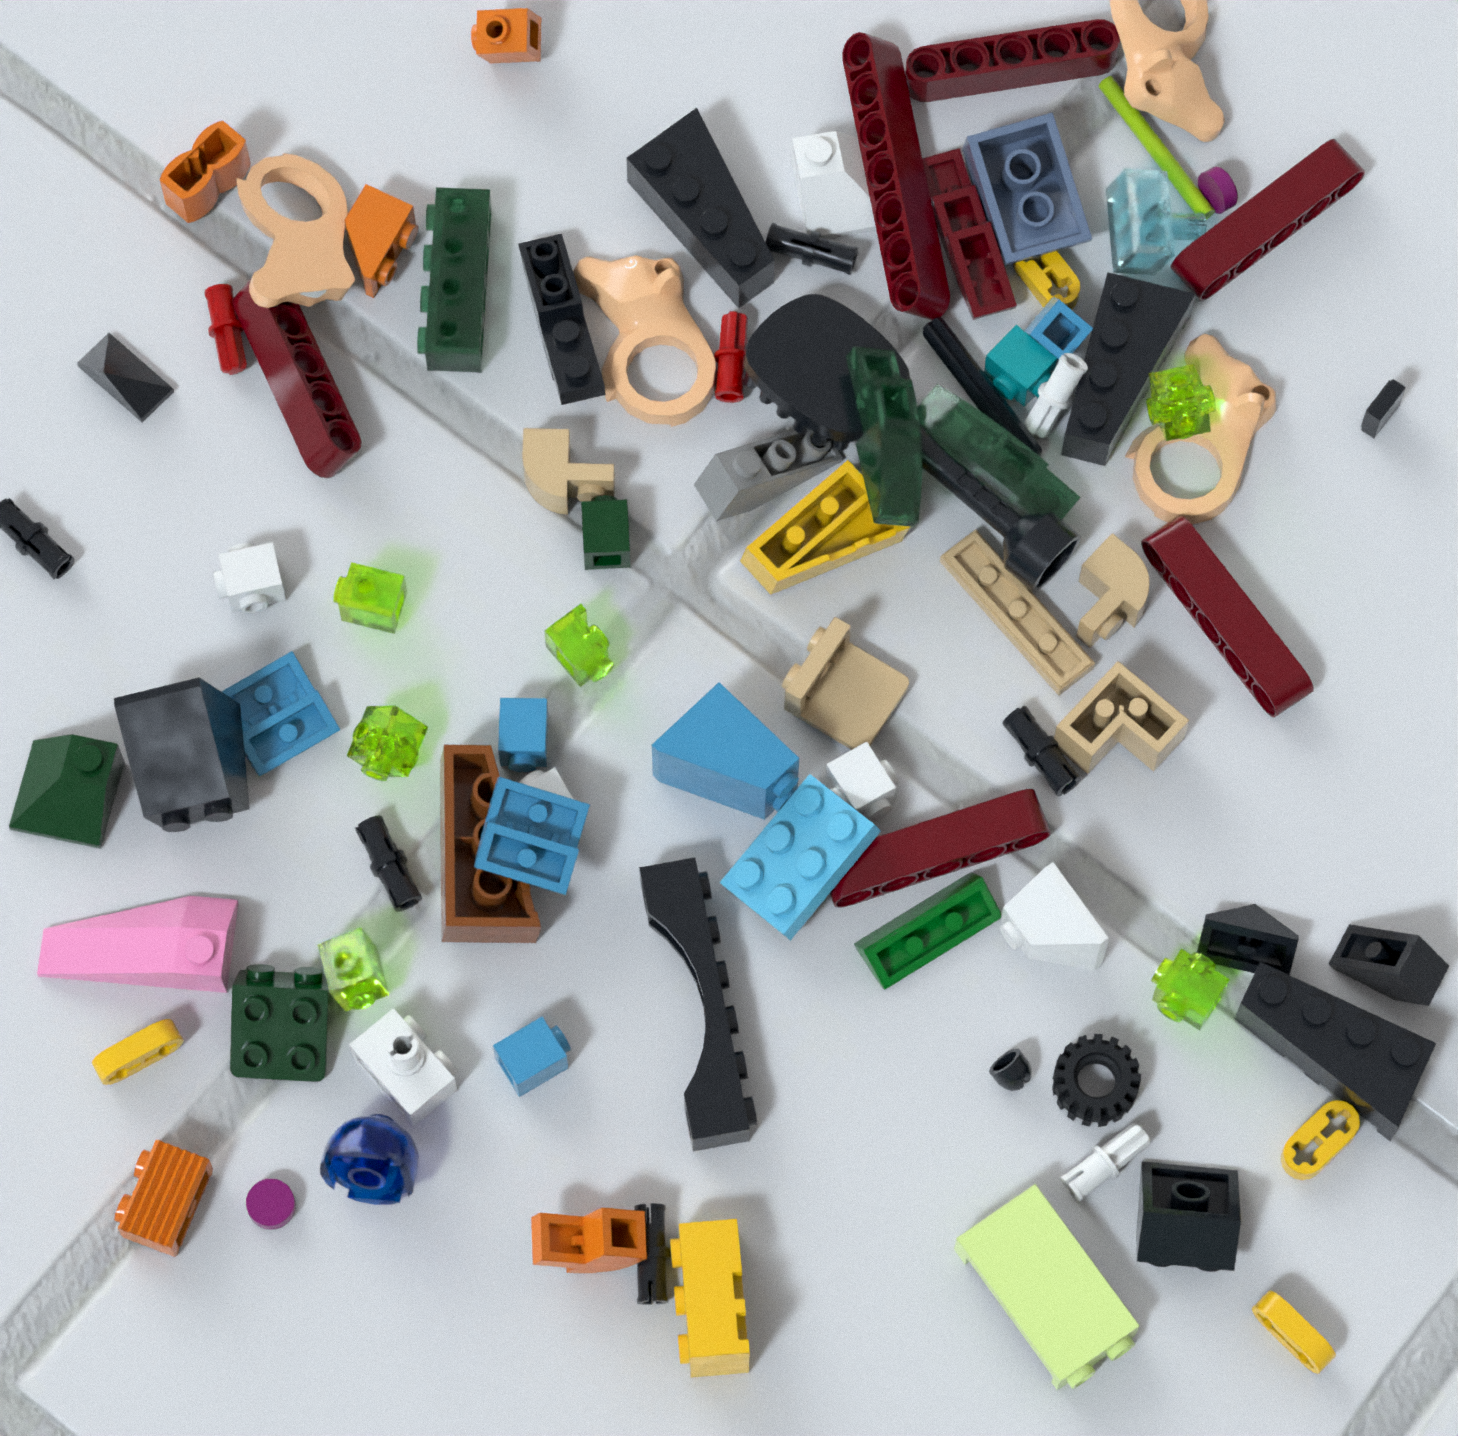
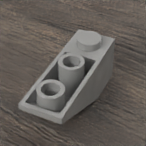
[694,429,843,521]

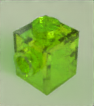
[333,562,408,634]
[317,928,390,1012]
[1151,949,1230,1030]

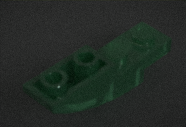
[846,346,922,527]
[912,384,1081,520]

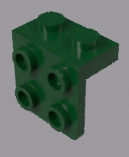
[230,964,334,1082]

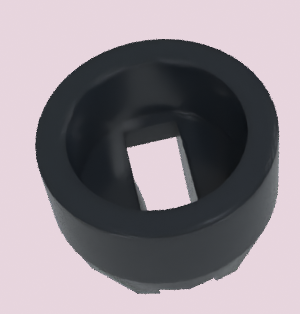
[989,1049,1032,1091]

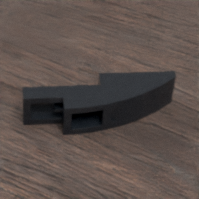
[518,234,606,405]

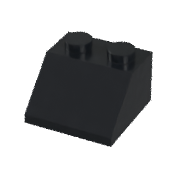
[1136,1161,1241,1272]

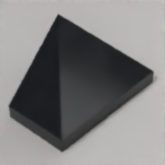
[77,333,174,423]
[1195,904,1299,975]

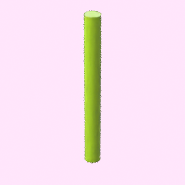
[1098,76,1215,222]

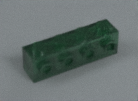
[417,187,492,373]

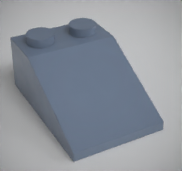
[962,112,1092,266]

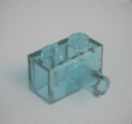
[1106,168,1207,275]

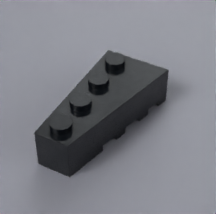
[626,108,774,308]
[1061,272,1196,466]
[1234,962,1436,1141]

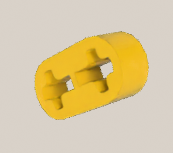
[1013,251,1080,310]
[92,1019,184,1085]
[1280,1100,1360,1180]
[1252,1290,1336,1374]

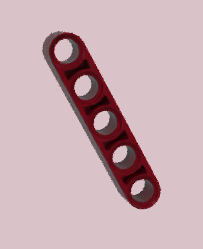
[905,19,1120,102]
[1170,139,1365,301]
[233,278,362,478]
[1141,515,1314,718]
[830,789,1051,908]

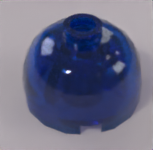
[320,1114,419,1205]

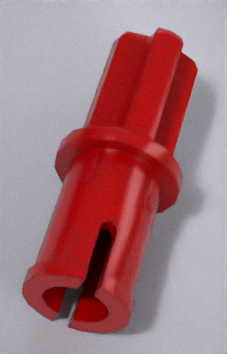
[204,284,247,375]
[714,311,748,403]

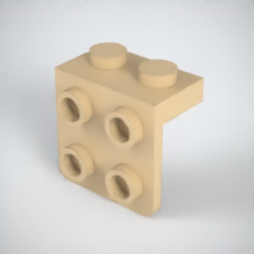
[782,617,909,750]

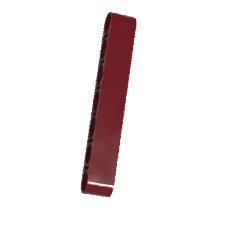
[842,32,950,320]

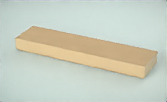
[940,529,1095,696]

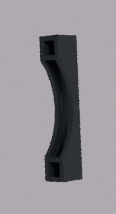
[639,857,757,1152]

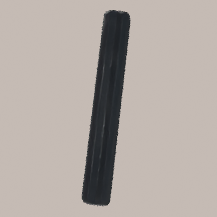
[923,317,1042,467]

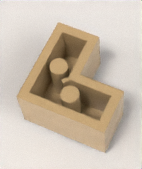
[1054,661,1189,774]

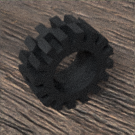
[1052,1034,1141,1127]

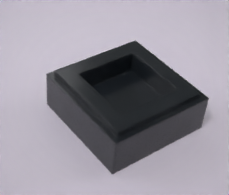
[1361,379,1406,438]

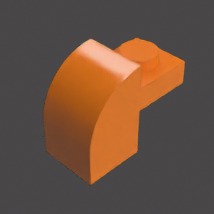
[531,1207,647,1273]

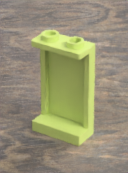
[954,1184,1139,1390]

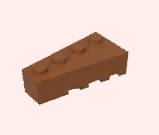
[440,744,541,943]

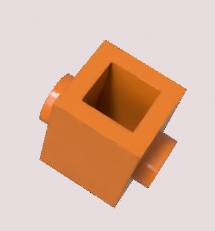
[471,8,542,64]

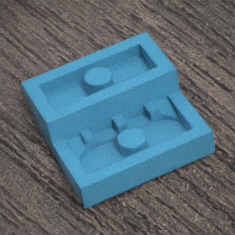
[221,651,340,777]
[474,777,590,895]

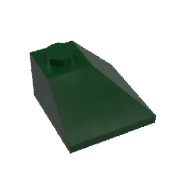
[9,734,125,849]

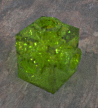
[1146,364,1216,441]
[347,705,428,781]

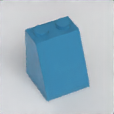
[651,682,799,820]

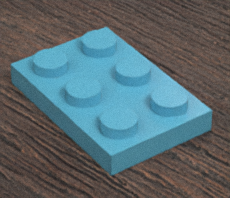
[720,774,881,941]

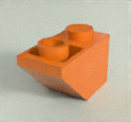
[344,184,419,298]

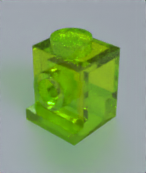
[544,603,614,687]

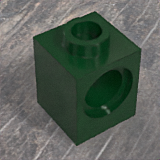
[581,495,631,570]

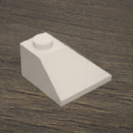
[791,131,876,239]
[1000,862,1109,971]

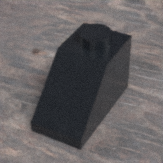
[1329,924,1449,1006]

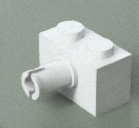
[349,1008,457,1127]

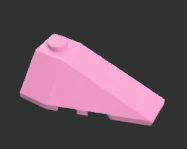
[37,896,239,993]

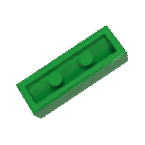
[854,872,1002,990]

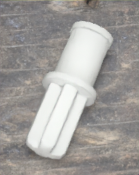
[1025,353,1088,438]
[1060,1123,1151,1202]

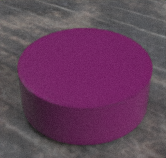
[1198,166,1238,214]
[246,1179,296,1230]

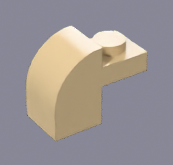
[522,428,615,515]
[1076,533,1149,648]

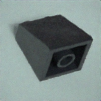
[114,677,250,832]

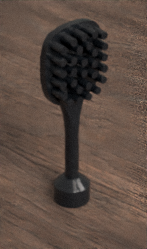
[743,294,1081,593]

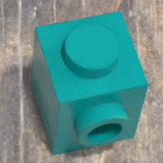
[984,325,1057,407]

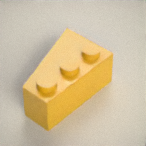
[740,460,910,595]
[670,1219,750,1378]

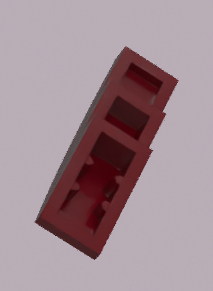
[922,148,1017,320]

